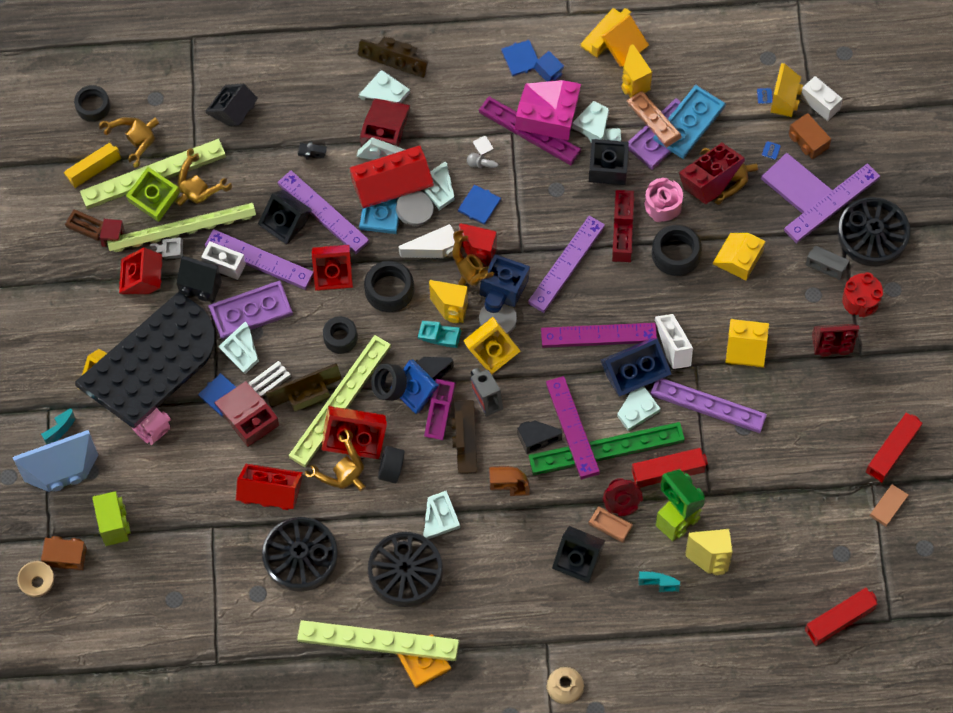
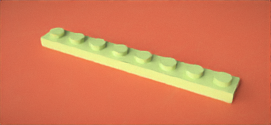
[80,139,226,209]
[107,203,256,252]
[289,335,391,468]
[297,620,459,661]

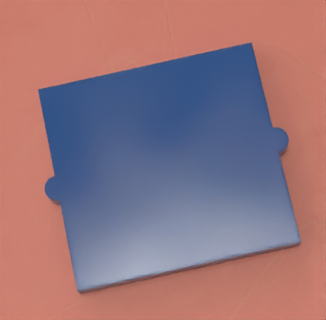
[501,40,538,76]
[458,185,501,225]
[198,373,236,416]

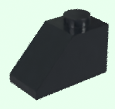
[415,357,454,381]
[517,420,562,454]

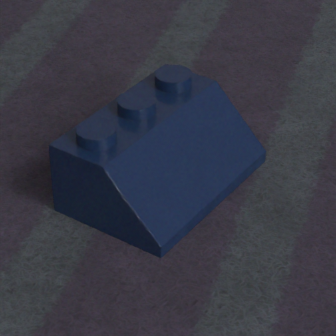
[600,338,672,397]

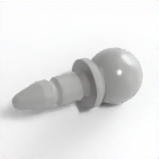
[467,153,499,168]

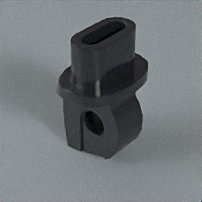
[298,141,327,160]

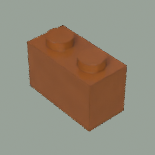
[789,113,831,159]
[41,536,87,570]

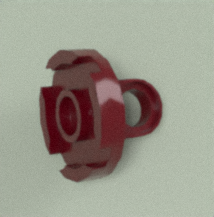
[603,478,643,516]

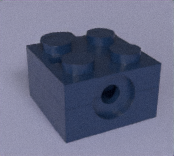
[479,254,530,313]

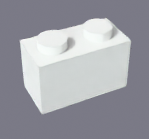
[801,76,842,121]
[201,241,246,280]

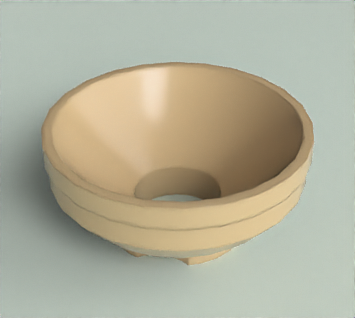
[17,561,54,597]
[547,667,584,704]

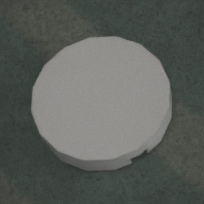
[396,191,433,226]
[479,304,517,334]

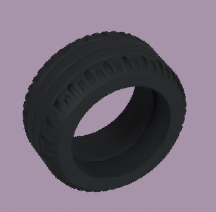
[652,225,702,276]
[364,261,414,313]

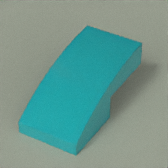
[418,320,462,348]
[41,408,76,445]
[638,571,680,592]

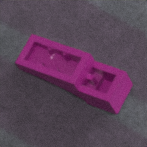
[424,379,456,440]

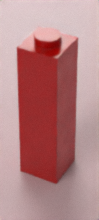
[866,412,923,483]
[632,448,708,488]
[805,588,878,646]

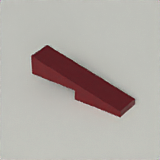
[612,190,634,263]

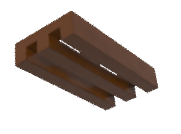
[65,209,103,241]

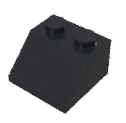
[205,83,258,126]
[588,139,629,185]
[258,189,312,244]
[177,255,222,302]
[552,526,606,583]

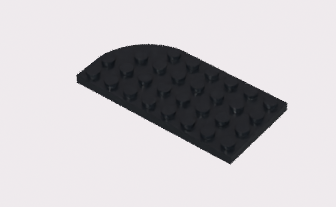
[75,292,214,429]

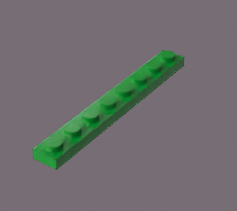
[528,422,685,476]

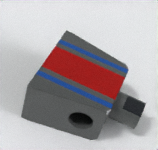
[470,368,503,417]

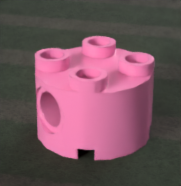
[645,178,683,222]
[132,408,171,445]

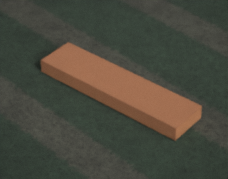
[627,91,682,148]

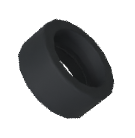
[74,85,110,122]
[371,364,407,401]

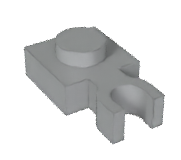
[150,237,183,260]

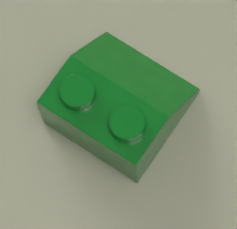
[660,469,705,519]

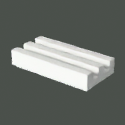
[248,361,291,398]

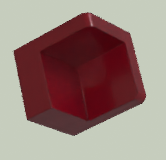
[100,219,124,247]

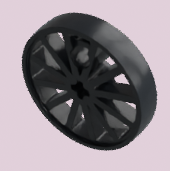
[838,197,910,266]
[262,517,338,592]
[368,532,443,607]

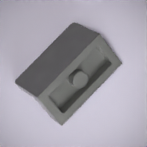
[805,246,849,280]

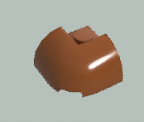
[489,466,530,496]

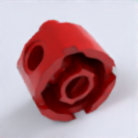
[842,272,883,317]

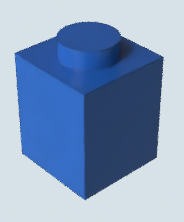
[534,51,564,82]

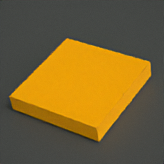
[601,15,649,66]
[397,634,451,688]

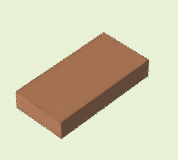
[870,484,908,527]
[589,506,633,543]

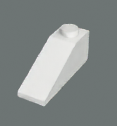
[399,224,455,258]
[655,314,693,369]

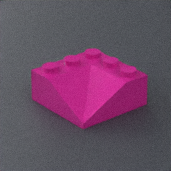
[514,80,581,140]

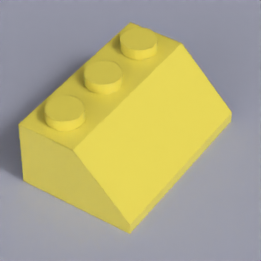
[686,529,732,575]

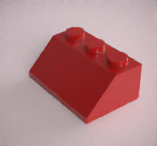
[322,406,387,459]
[236,464,303,510]

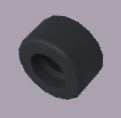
[323,316,358,354]
[378,446,405,484]

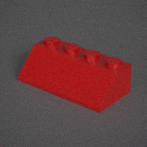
[349,145,434,209]

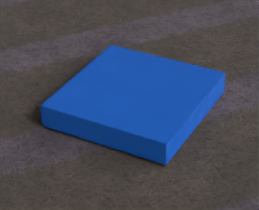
[390,359,439,414]

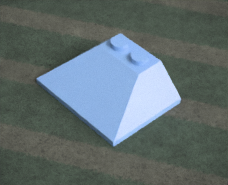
[13,430,98,492]

